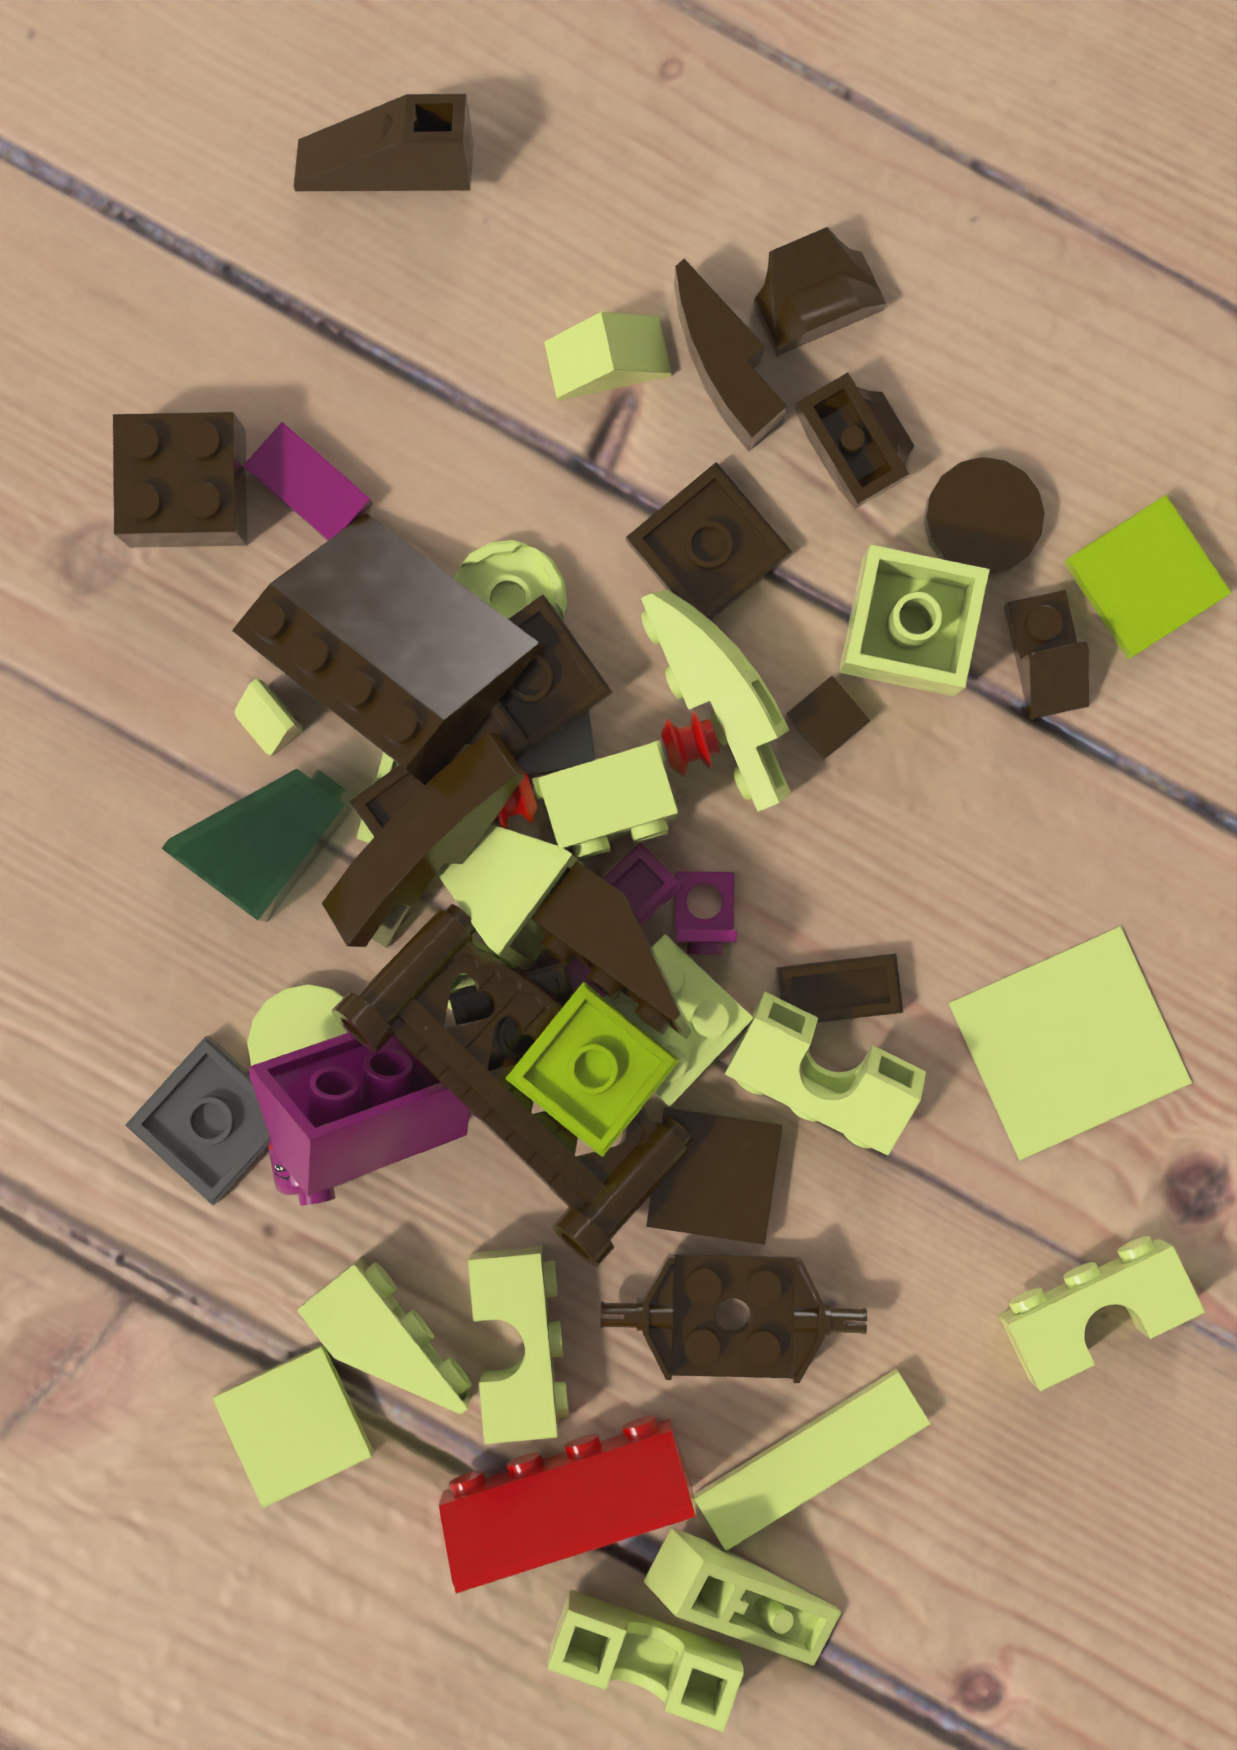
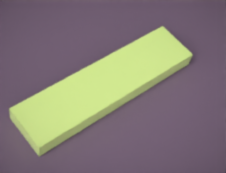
[693,1369,930,1551]

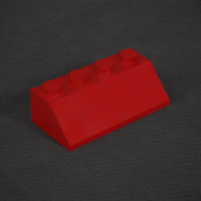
[438,1415,696,1594]

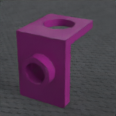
[674,871,737,955]

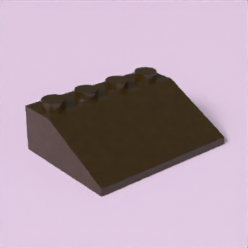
[232,513,542,785]

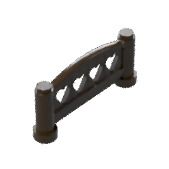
[331,904,693,1267]

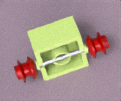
[492,710,720,861]

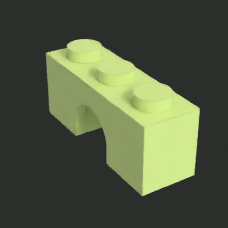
[725,991,926,1155]
[998,1236,1205,1391]
[468,1246,569,1444]
[547,1589,744,1732]

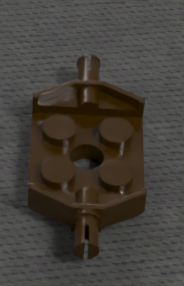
[600,1254,867,1383]

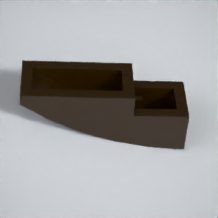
[674,258,787,452]

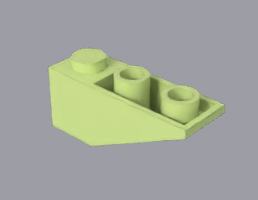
[297,1257,472,1415]

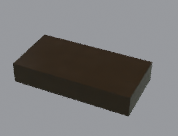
[776,953,903,1023]

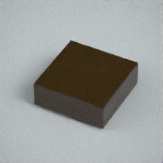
[785,676,870,760]

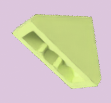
[544,312,672,401]

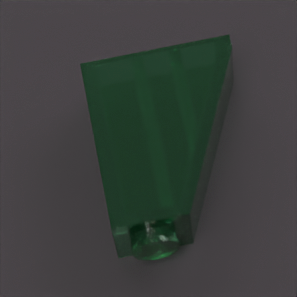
[161,769,352,922]

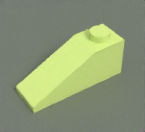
[643,1527,841,1666]

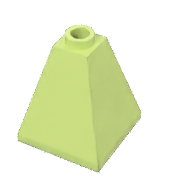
[437,824,590,970]

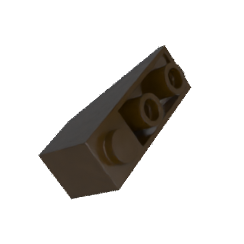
[293,94,474,192]
[531,861,692,1039]

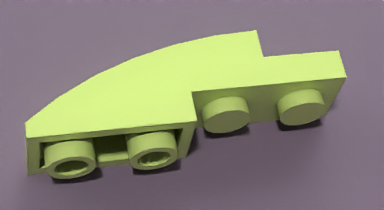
[641,589,791,812]

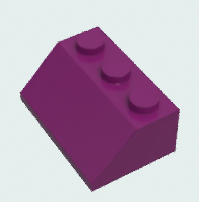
[249,1033,470,1196]

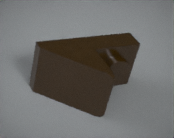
[1004,590,1089,720]

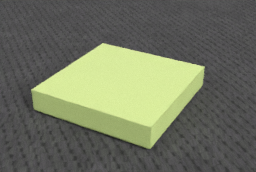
[212,1344,374,1508]

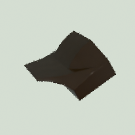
[753,227,886,356]
[795,372,915,509]

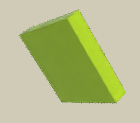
[1063,495,1231,660]
[505,982,680,1157]

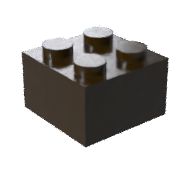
[113,412,247,548]

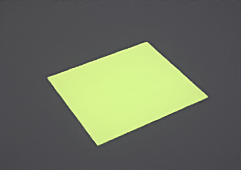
[948,926,1192,1161]

